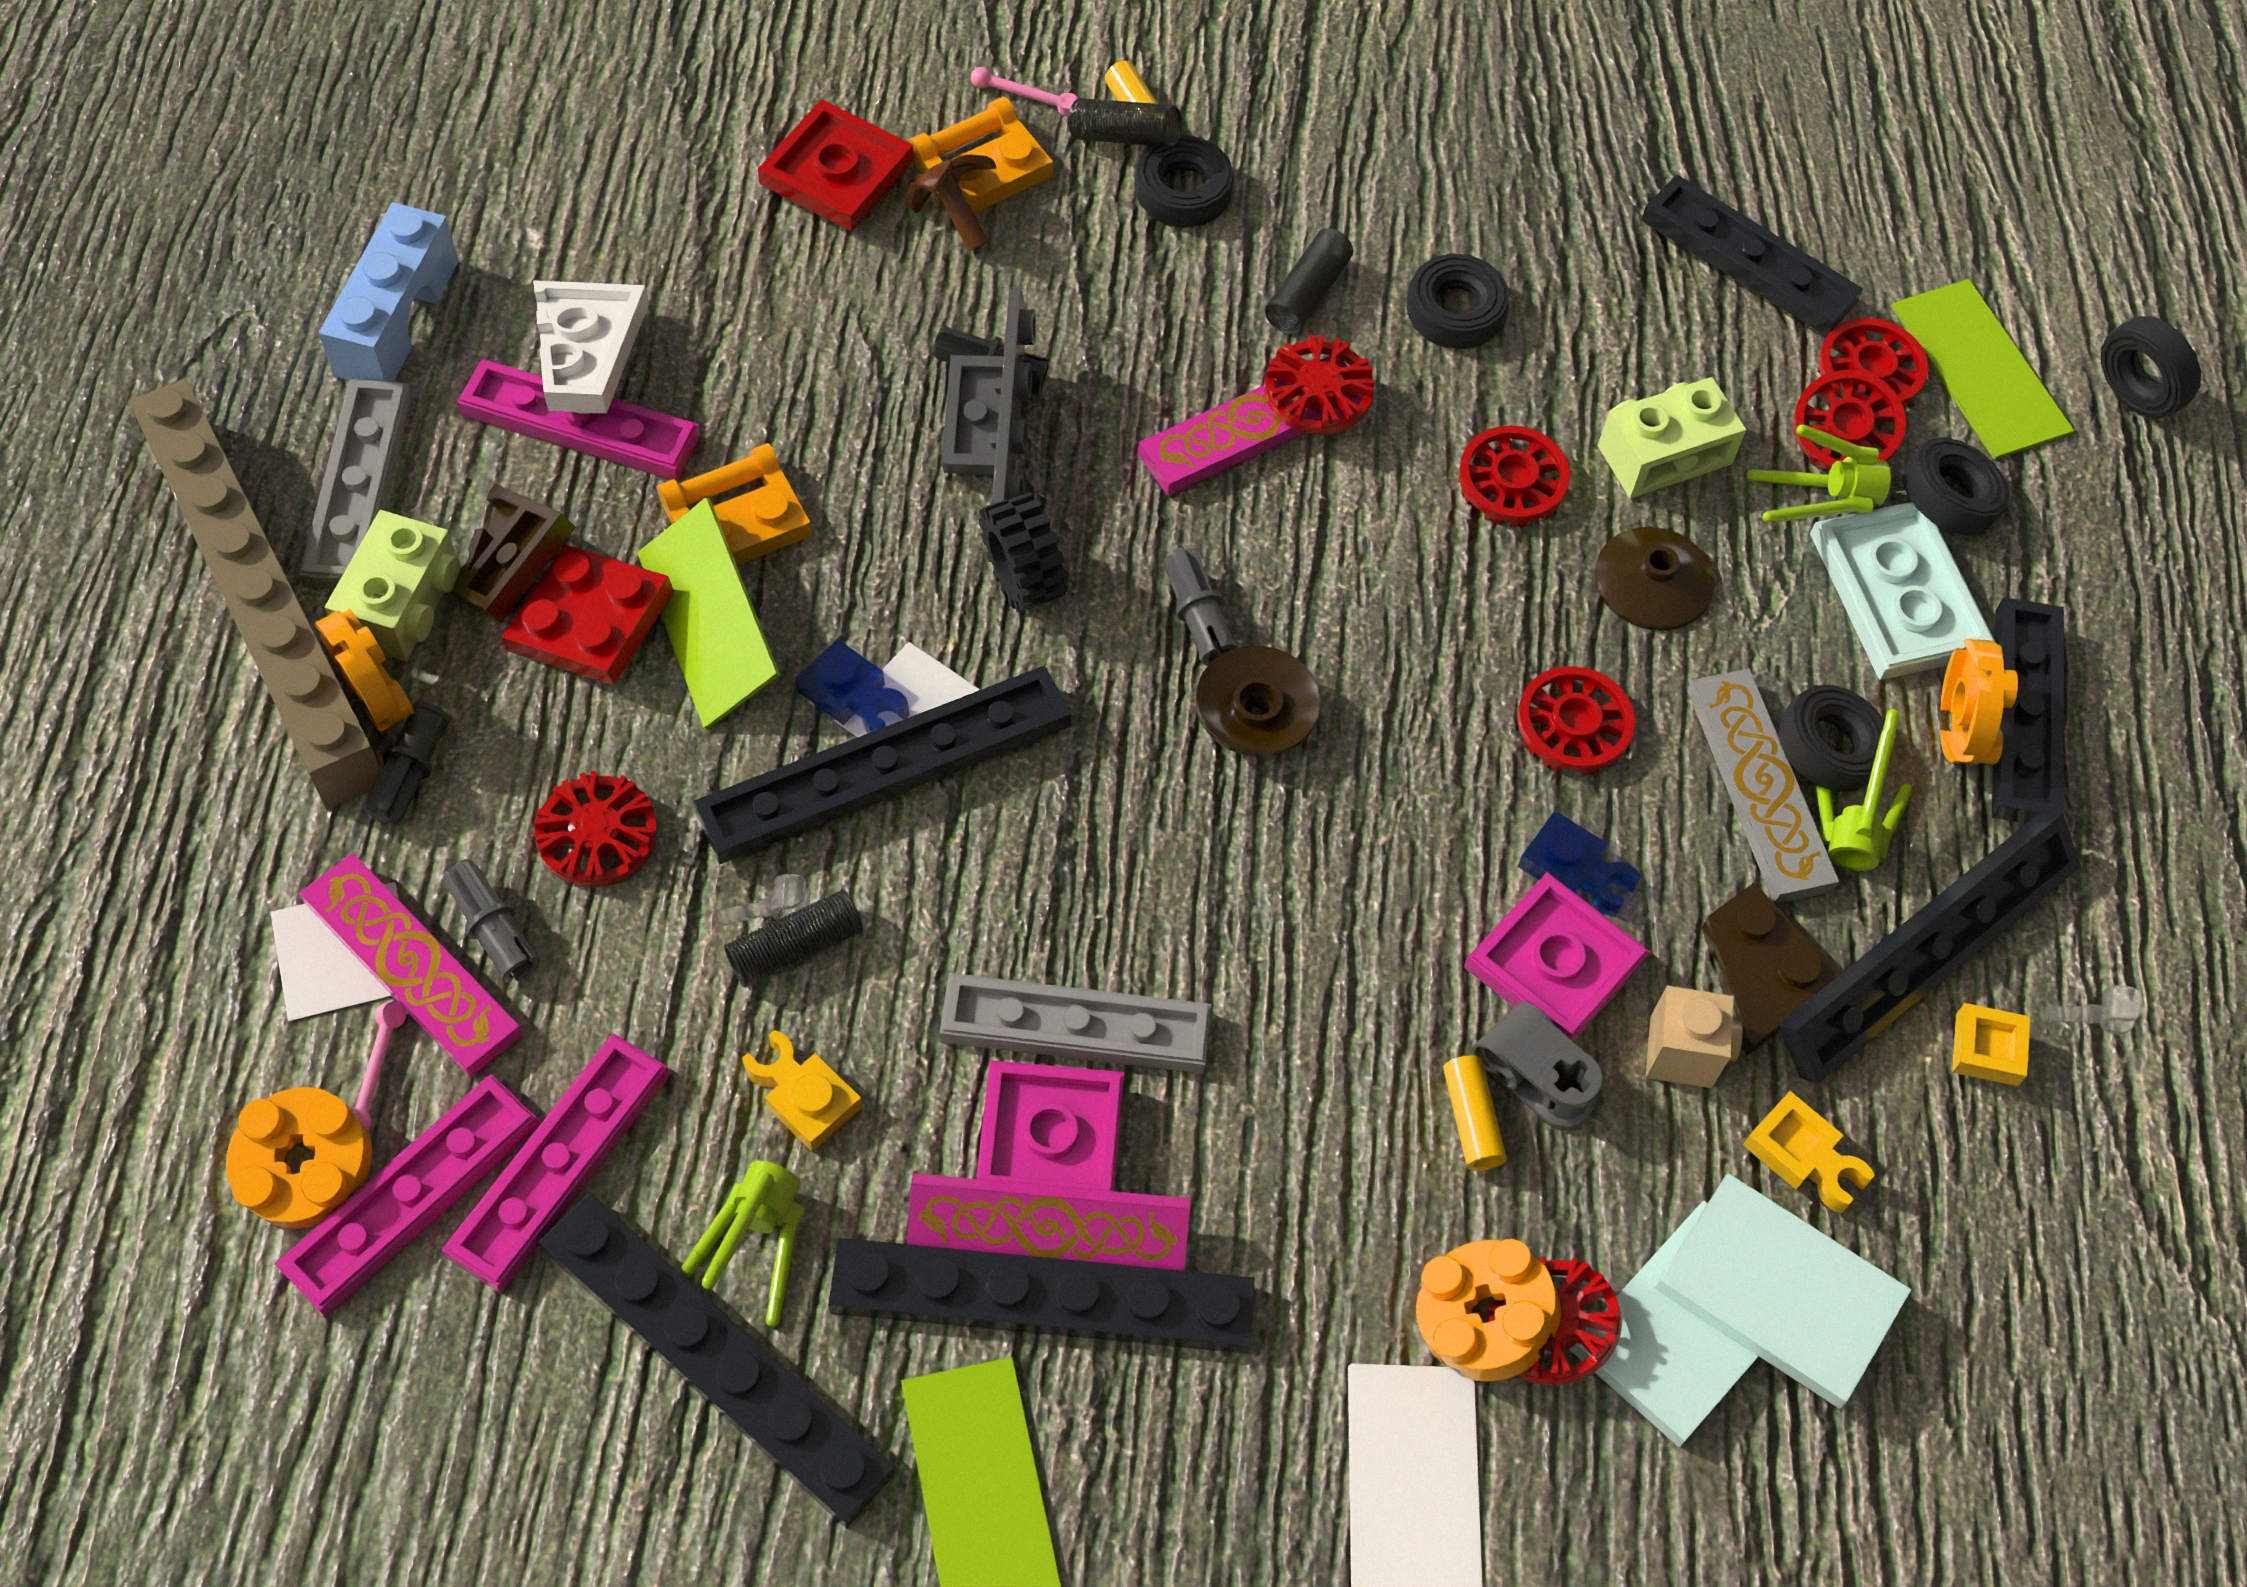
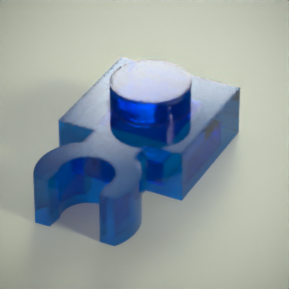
[795,639,910,733]
[1517,811,1642,917]

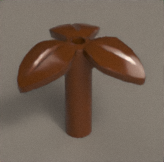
[907,154,997,252]

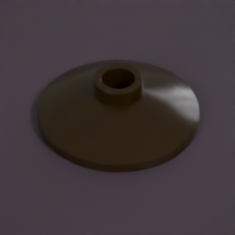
[1594,527,1715,631]
[1195,646,1321,757]

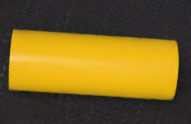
[1105,60,1171,141]
[1443,1055,1507,1171]

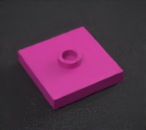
[1464,872,1650,1042]
[976,1060,1124,1191]

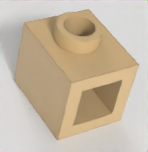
[1646,986,1742,1088]

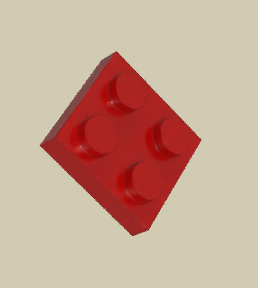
[758,99,914,231]
[502,544,674,686]

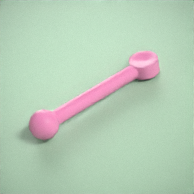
[971,67,1079,117]
[352,1001,406,1130]

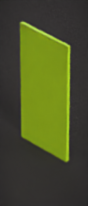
[1891,279,2075,460]
[637,497,780,730]
[901,1357,1061,1587]

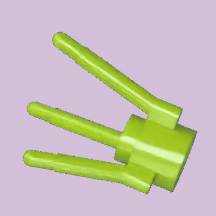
[1747,424,1891,523]
[1816,709,1913,871]
[679,1160,805,1328]

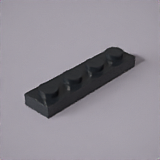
[1641,174,1863,336]
[1992,597,2064,823]

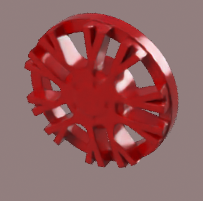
[1817,318,1928,413]
[1264,335,1374,434]
[1793,370,1906,471]
[1458,426,1570,527]
[1517,666,1635,776]
[534,771,658,887]
[1487,1256,1622,1386]

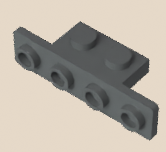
[941,289,1036,504]

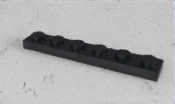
[693,665,1071,865]
[1778,810,2081,1084]
[539,1192,896,1528]
[828,1238,1255,1354]

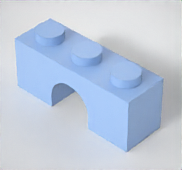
[318,202,459,382]

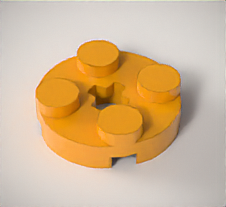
[315,609,414,734]
[1940,638,2018,765]
[226,1087,372,1229]
[1416,1239,1561,1381]

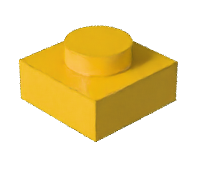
[1952,1003,2030,1086]

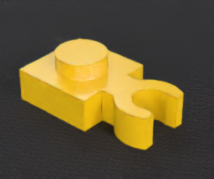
[742,1030,862,1152]
[1743,1091,1875,1214]

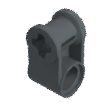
[1472,1001,1602,1130]

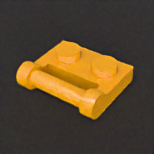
[907,96,1053,213]
[657,443,812,566]

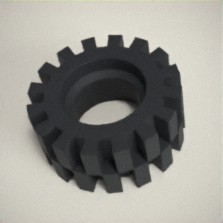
[979,492,1068,612]

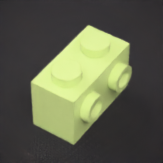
[1597,377,1746,499]
[324,510,461,662]

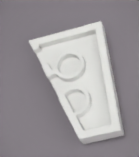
[533,280,649,414]

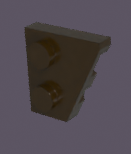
[452,483,576,623]
[1702,883,1841,1056]

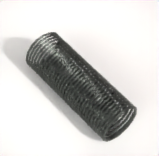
[1068,98,1182,147]
[1265,228,1354,334]
[724,889,863,988]

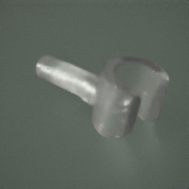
[717,874,811,926]
[2044,985,2142,1035]

